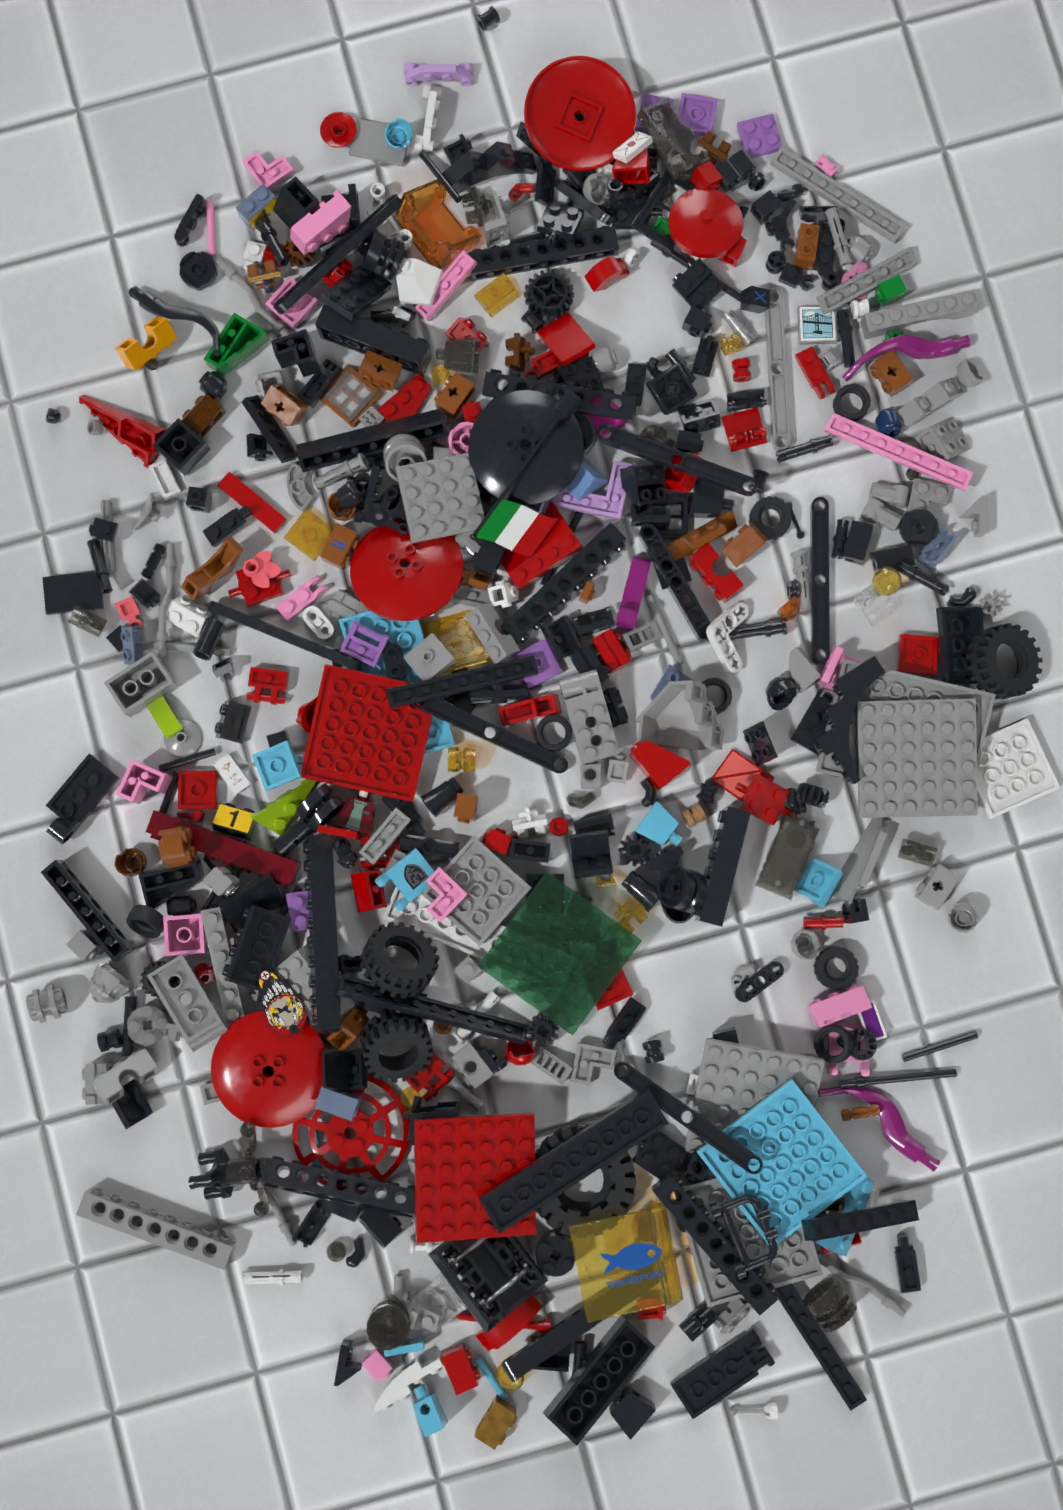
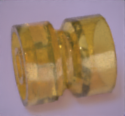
[448,747,476,773]

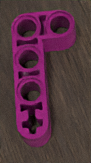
[615,555,652,630]

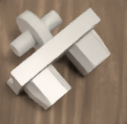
[512,806,548,839]

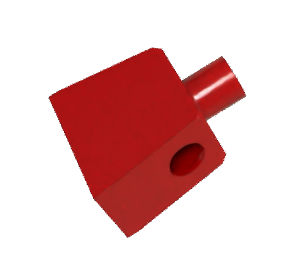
[612,148,651,184]

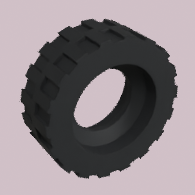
[749,496,792,540]
[813,946,859,990]

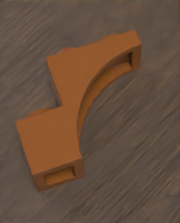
[181,536,244,601]

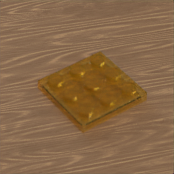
[421,609,491,674]

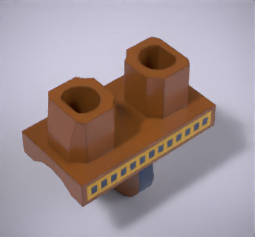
[245,260,282,293]

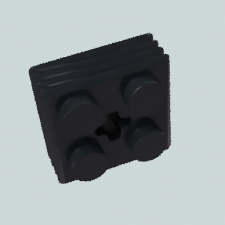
[646,363,698,415]

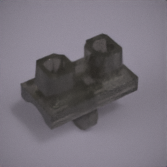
[461,187,493,227]
[67,605,107,637]
[898,839,938,867]

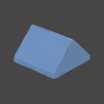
[567,456,608,501]

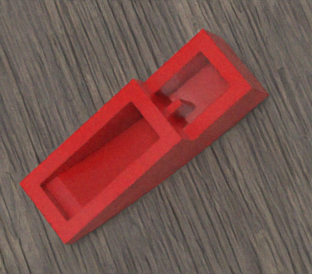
[498,693,562,727]

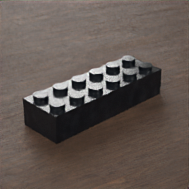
[315,304,432,377]
[694,806,751,927]
[543,1316,655,1446]

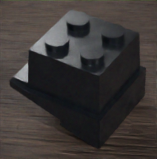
[402,1095,461,1146]

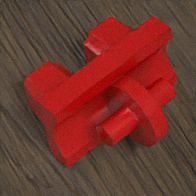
[322,258,354,288]

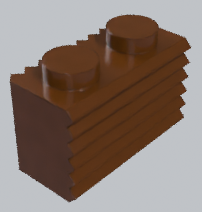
[181,393,226,439]

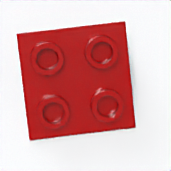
[721,407,768,452]

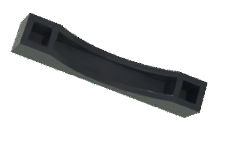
[801,1200,919,1241]

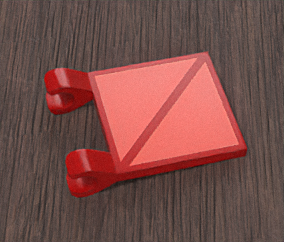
[710,749,774,802]

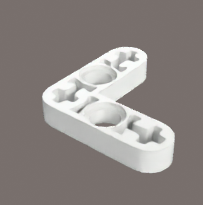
[706,602,749,673]

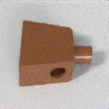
[326,1006,369,1051]

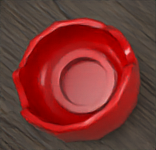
[505,1040,535,1066]

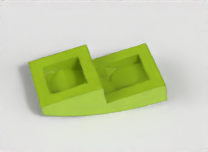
[147,695,184,739]

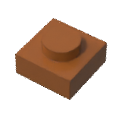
[579,581,596,604]

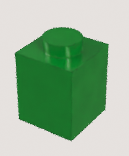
[875,275,907,307]

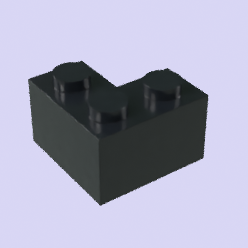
[271,329,321,377]

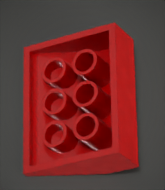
[501,501,584,591]

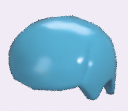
[384,118,413,150]

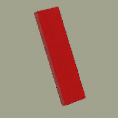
[217,472,287,534]

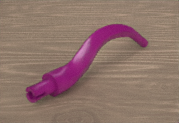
[842,335,970,381]
[818,1086,940,1172]

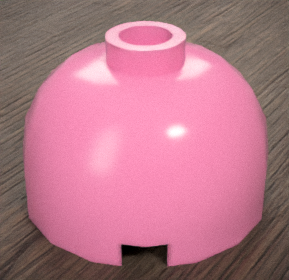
[448,422,474,455]

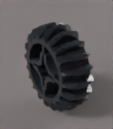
[524,269,574,321]

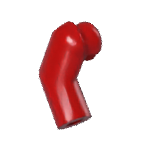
[508,183,533,201]

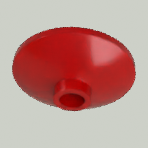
[320,112,357,148]

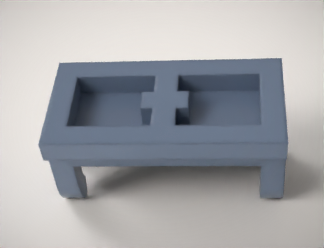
[915,527,959,570]
[315,1086,362,1121]

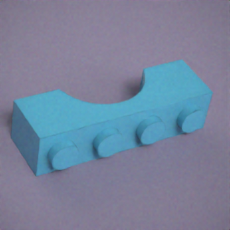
[817,1177,875,1257]

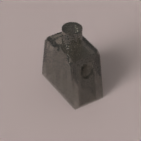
[436,338,481,376]

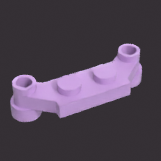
[404,62,474,86]

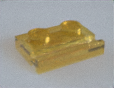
[474,273,520,318]

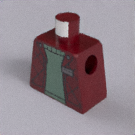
[334,790,376,835]

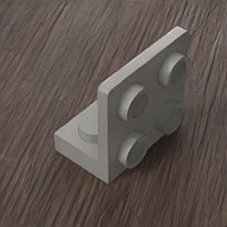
[483,191,510,247]
[915,417,971,461]

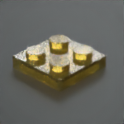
[283,508,334,561]

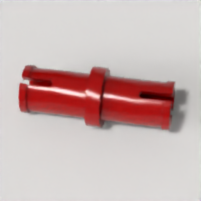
[803,915,844,930]

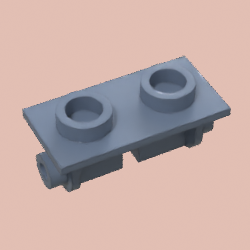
[121,625,143,665]

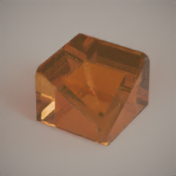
[777,597,800,623]

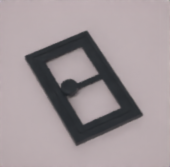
[630,167,697,252]

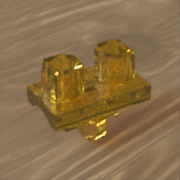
[613,902,648,936]

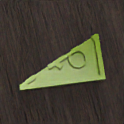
[250,779,317,835]

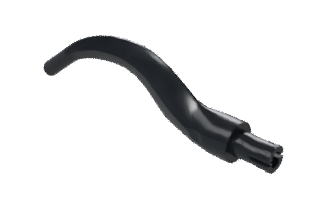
[129,286,221,356]

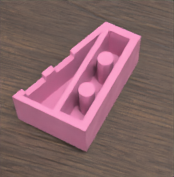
[290,190,351,255]
[806,984,872,1030]

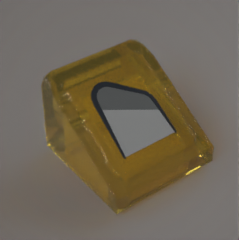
[595,868,616,888]

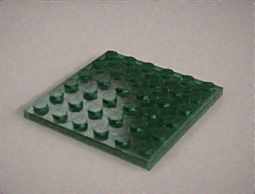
[478,871,642,1036]

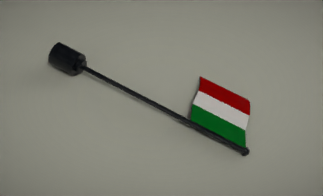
[470,390,583,556]

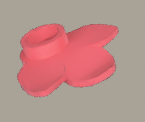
[243,551,281,588]

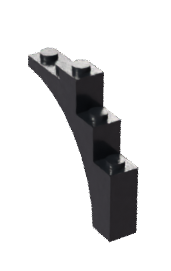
[813,656,885,784]

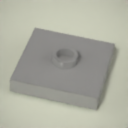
[403,633,456,681]

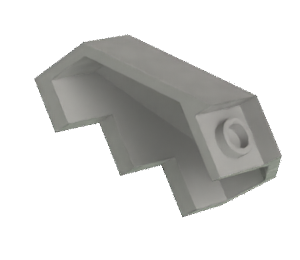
[635,680,724,750]

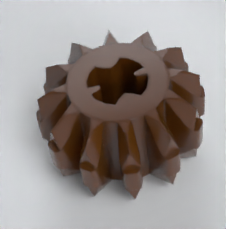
[283,241,316,269]

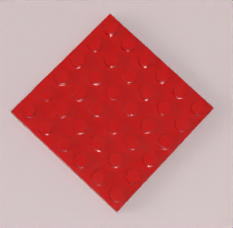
[301,664,433,802]
[414,1113,536,1243]

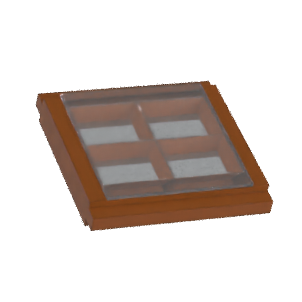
[320,365,382,427]

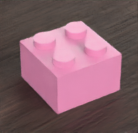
[163,914,209,956]

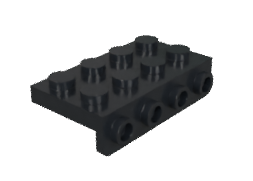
[936,606,984,684]
[222,904,292,991]

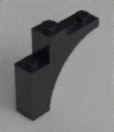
[442,141,537,194]

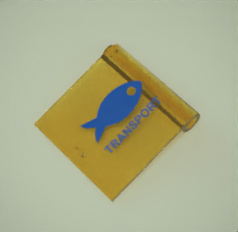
[569,1200,683,1323]

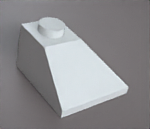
[396,258,443,306]

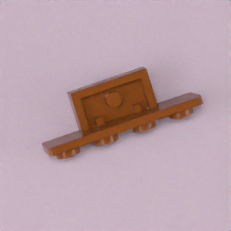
[666,510,738,561]

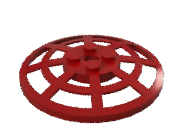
[292,1074,410,1192]

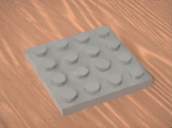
[395,453,484,544]
[422,836,532,946]

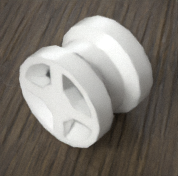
[850,299,869,319]

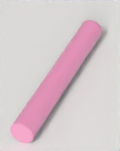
[206,200,216,257]

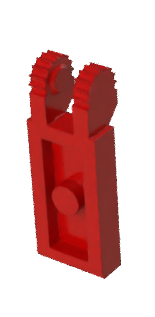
[795,346,835,399]

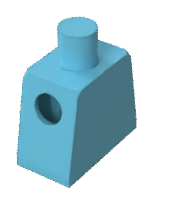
[634,802,683,846]
[413,1384,448,1437]

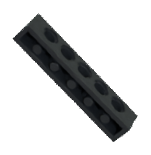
[41,860,135,962]

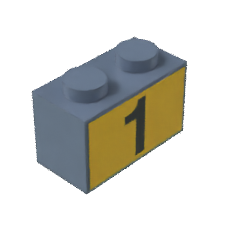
[236,183,277,230]

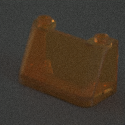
[395,179,482,269]

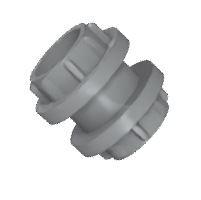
[26,985,68,1023]

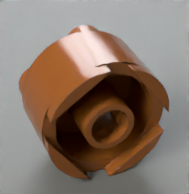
[158,826,197,869]

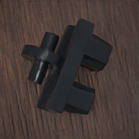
[679,1301,719,1342]

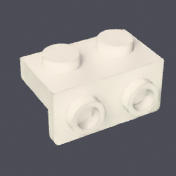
[166,596,213,638]

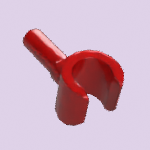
[177,809,205,822]

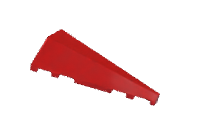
[79,395,165,468]

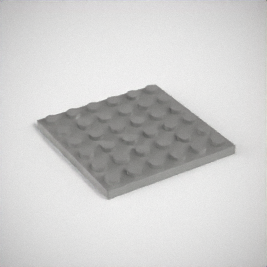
[856,698,978,818]
[684,1038,825,1152]
[674,1176,823,1307]

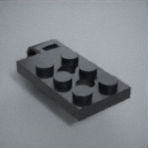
[45,754,120,845]

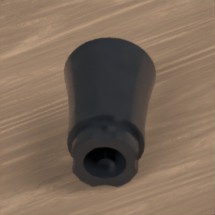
[420,777,464,818]
[621,871,659,913]

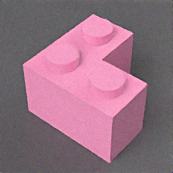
[116,759,173,804]

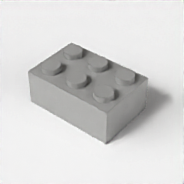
[104,651,178,717]

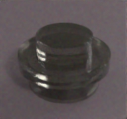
[326,1241,347,1262]

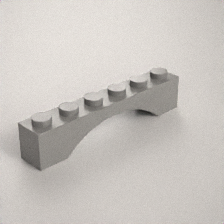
[860,290,979,340]

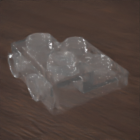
[413,1273,467,1327]

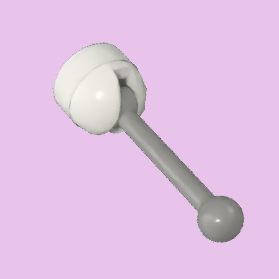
[729,1402,778,1420]

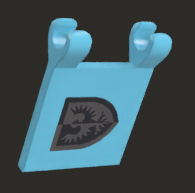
[375,848,435,911]

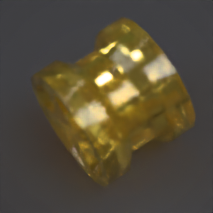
[720,333,740,356]

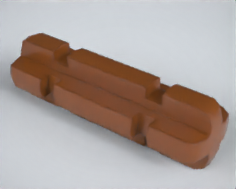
[841,1104,880,1121]

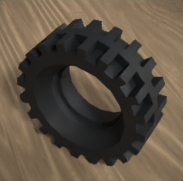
[966,623,1043,699]
[360,922,440,998]

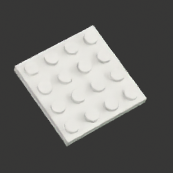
[977,718,1060,819]

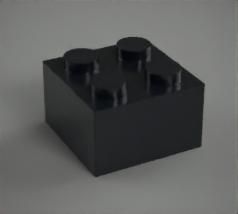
[152,418,211,476]

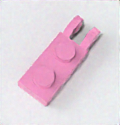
[275,575,328,622]

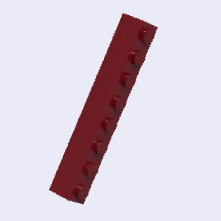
[146,810,301,887]

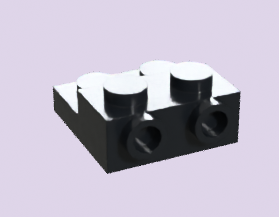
[672,258,725,310]

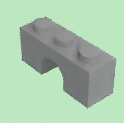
[465,602,520,664]
[93,1048,158,1107]

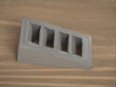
[621,620,664,653]
[531,1046,573,1085]

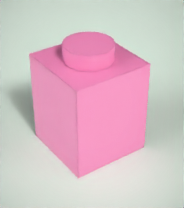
[362,1344,394,1382]

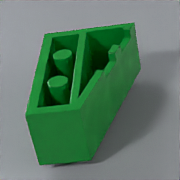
[204,313,270,376]

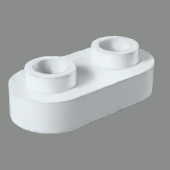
[303,606,335,640]

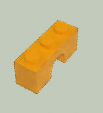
[115,316,178,370]

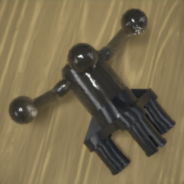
[188,1122,269,1217]

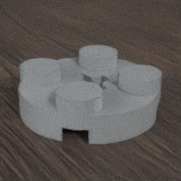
[127,1006,168,1045]

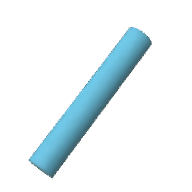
[475,1356,508,1400]

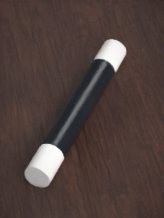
[500,231,549,246]

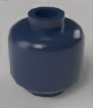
[875,409,903,438]

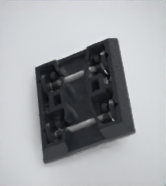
[428,1236,548,1333]

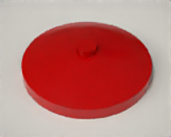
[668,188,743,258]

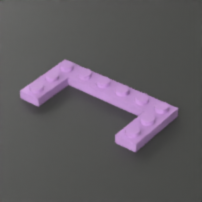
[549,460,633,520]

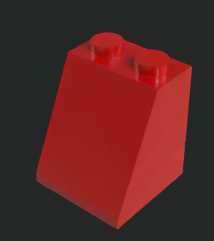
[629,740,691,791]

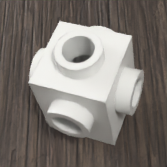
[487,580,519,608]

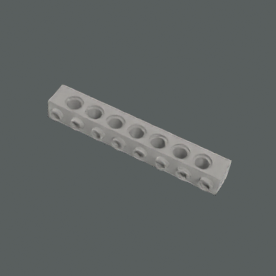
[76,1187,236,1270]

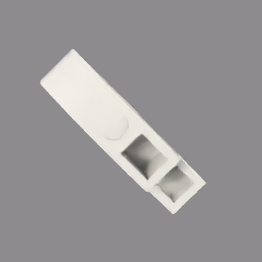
[374,1353,443,1412]

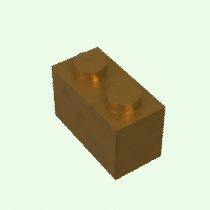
[474,1395,517,1450]

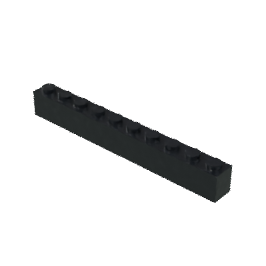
[303,835,341,1033]

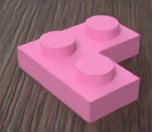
[242,151,295,190]
[426,867,468,923]

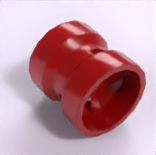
[731,358,752,383]

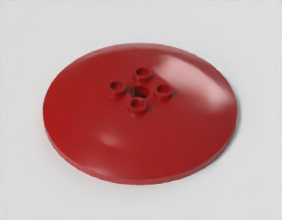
[524,56,636,172]
[350,518,464,621]
[211,1010,326,1128]

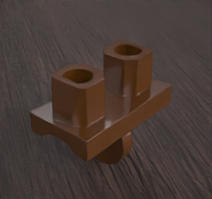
[697,130,731,165]
[505,333,535,372]

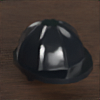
[765,677,797,711]

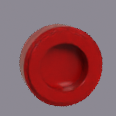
[549,817,569,836]

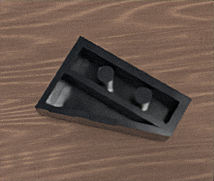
[138,858,205,908]

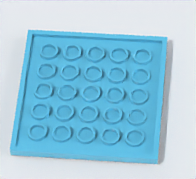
[697,1078,868,1245]

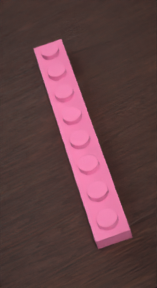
[824,413,973,491]

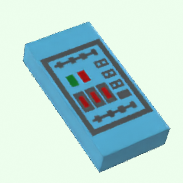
[384,1337,426,1357]

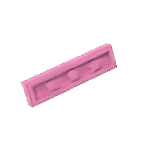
[414,250,478,321]

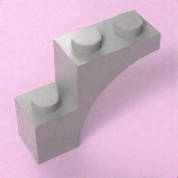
[897,377,964,427]

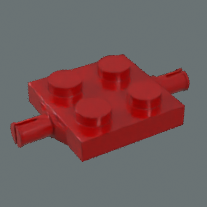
[228,560,291,608]
[735,774,793,826]

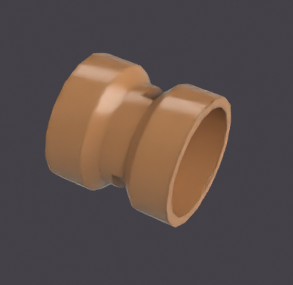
[681,802,707,828]

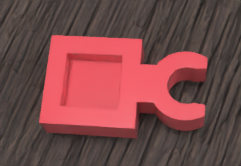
[115,596,144,628]

